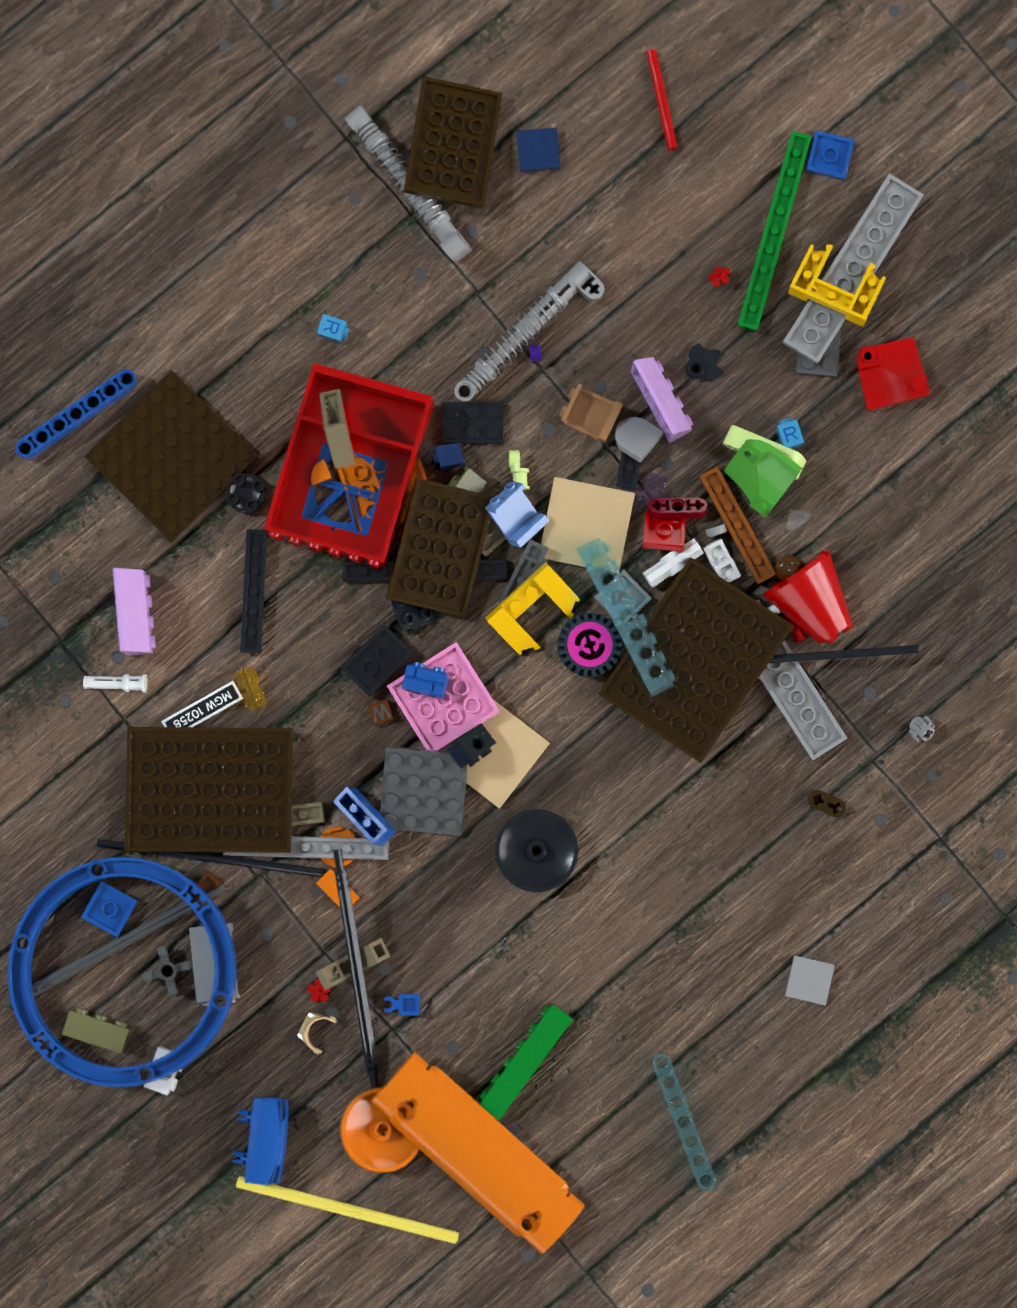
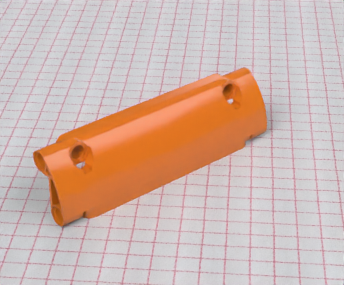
[371,1052,585,1254]

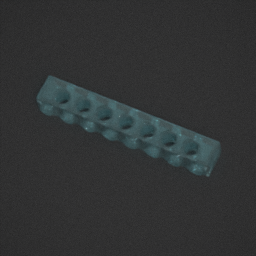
[577,538,676,697]

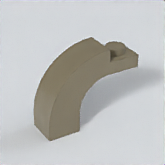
[316,938,391,990]

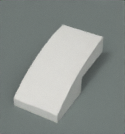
[702,538,741,582]

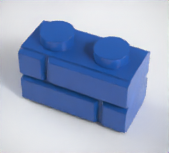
[402,662,450,699]

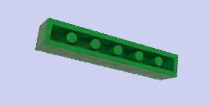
[478,1003,573,1121]

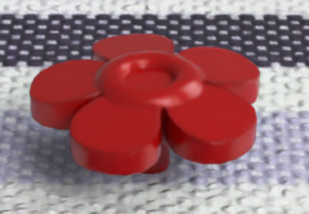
[708,266,731,288]
[307,979,331,1002]

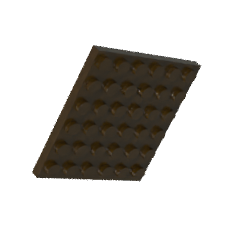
[84,370,259,543]

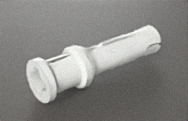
[83,674,148,693]

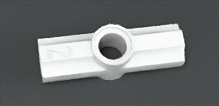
[643,539,703,588]

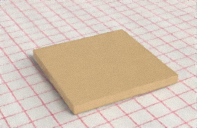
[541,477,635,574]
[440,700,550,809]

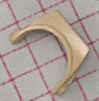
[297,1012,337,1055]

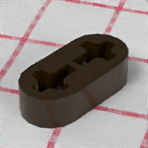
[807,790,846,817]

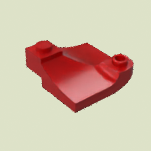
[856,337,930,411]

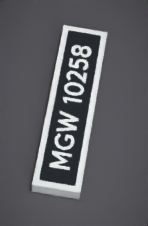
[161,681,244,727]

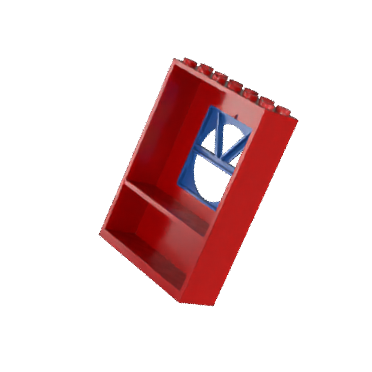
[264,363,435,570]

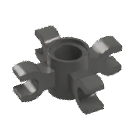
[142,945,193,996]

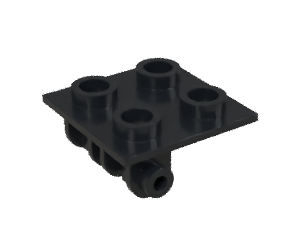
[391,600,438,632]

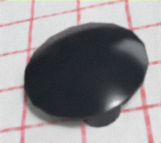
[226,473,267,514]

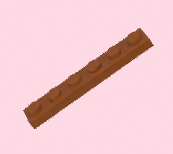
[699,466,776,585]

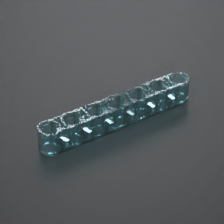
[651,1052,716,1191]

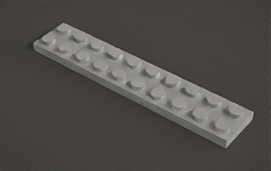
[782,173,924,364]

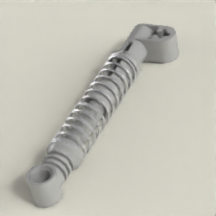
[345,105,472,262]
[453,261,604,402]

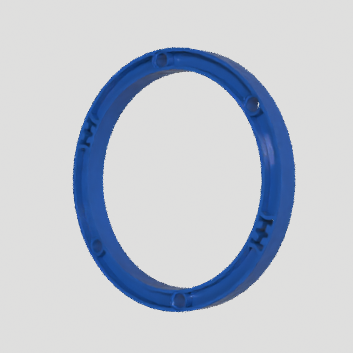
[8,857,237,1087]

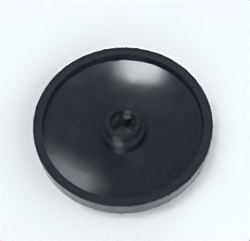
[495,809,578,892]

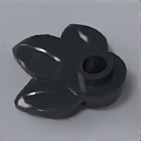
[685,343,724,381]

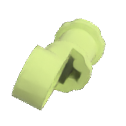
[509,450,530,491]

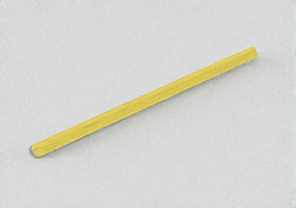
[236,1176,459,1244]

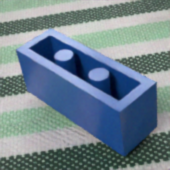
[333,787,396,846]

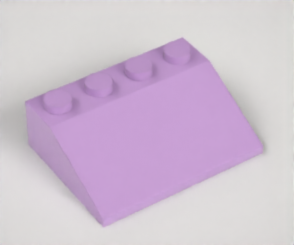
[631,357,693,443]
[113,568,156,656]

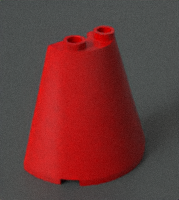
[763,549,854,644]

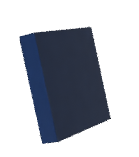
[516,127,560,172]

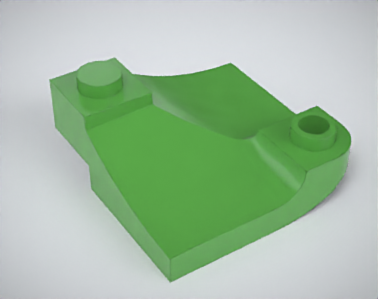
[723,439,803,518]

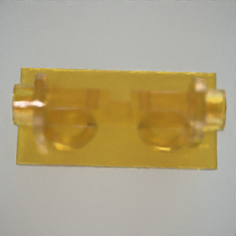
[235,667,266,711]

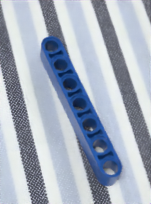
[15,369,138,460]

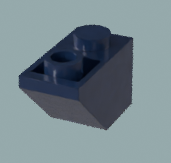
[432,443,465,472]

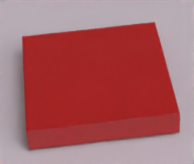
[642,511,686,552]

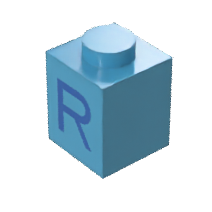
[317,314,350,344]
[775,418,804,449]

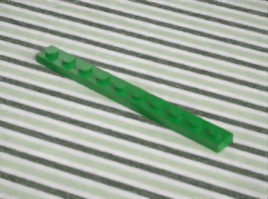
[737,131,812,332]

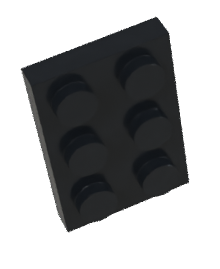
[442,402,503,444]
[341,624,413,697]

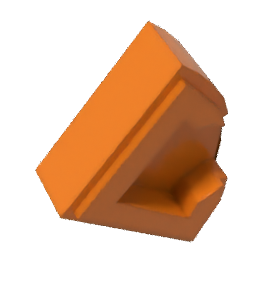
[311,459,332,486]

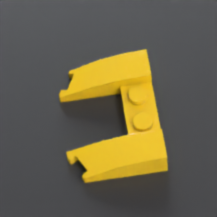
[788,245,886,327]
[485,562,580,655]

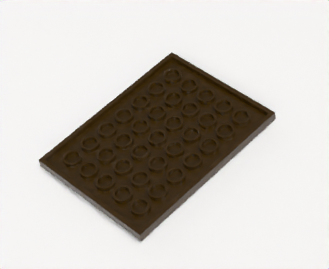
[598,557,794,763]
[125,727,293,853]

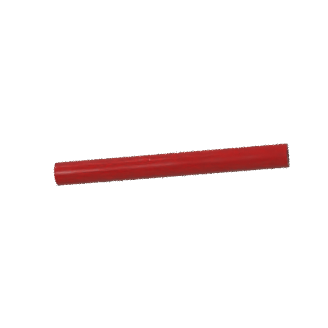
[646,49,677,150]

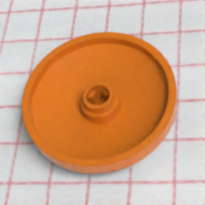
[340,1088,419,1173]

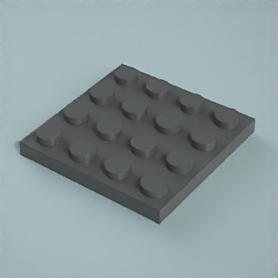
[380,746,468,836]

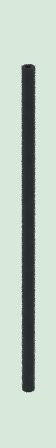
[769,645,919,663]
[97,839,323,877]

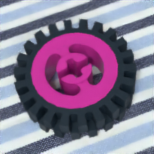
[557,613,622,677]

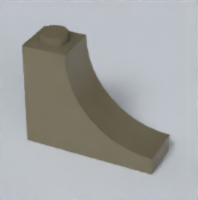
[319,389,355,468]

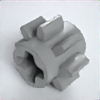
[909,716,935,742]

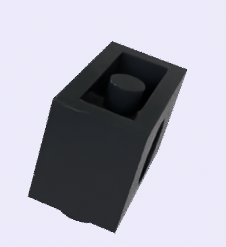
[446,723,496,769]

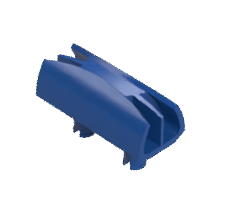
[232,1097,288,1185]

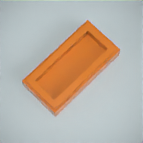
[316,869,360,907]

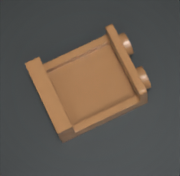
[559,384,623,444]

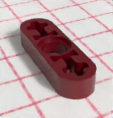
[647,498,708,519]

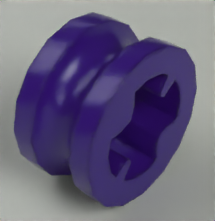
[529,344,541,363]

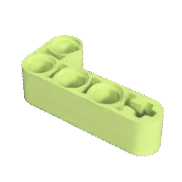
[723,425,806,480]

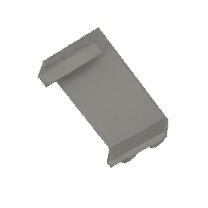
[189,923,240,1006]

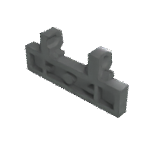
[497,539,555,614]

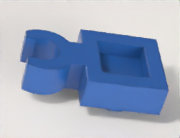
[384,994,420,1015]

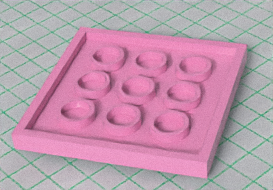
[387,642,500,751]

